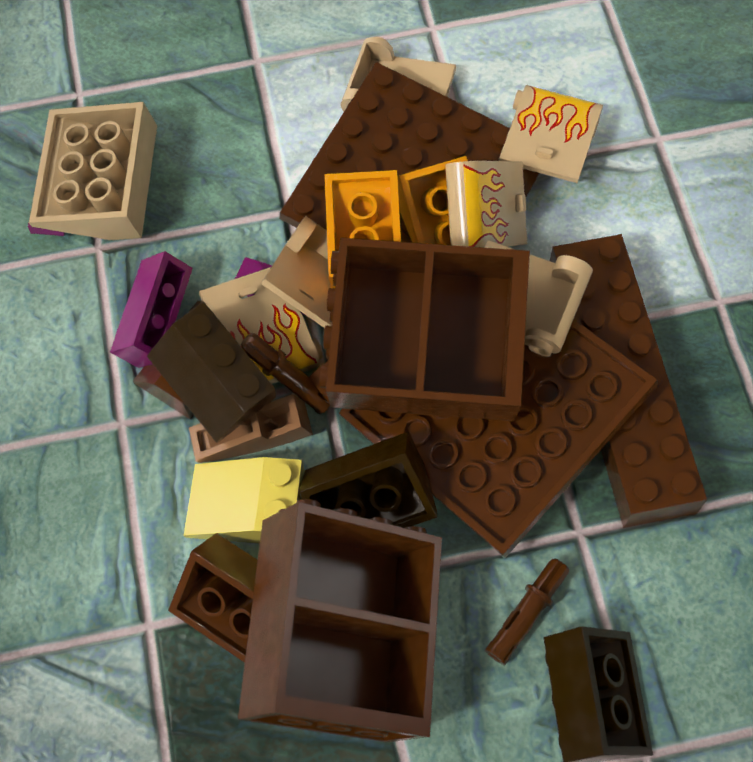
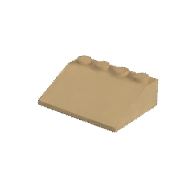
[29,102,157,240]

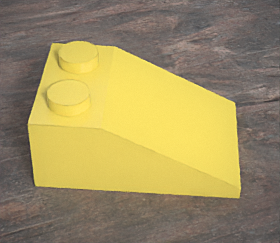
[184,457,305,544]

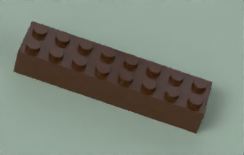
[550,234,707,528]

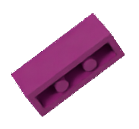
[109,251,193,368]

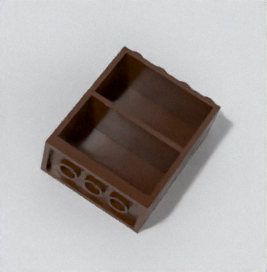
[320,238,530,421]
[238,499,442,743]

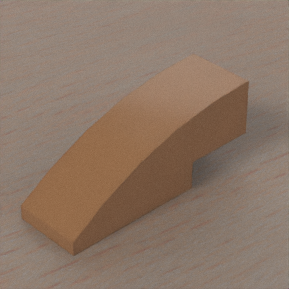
[189,394,313,463]

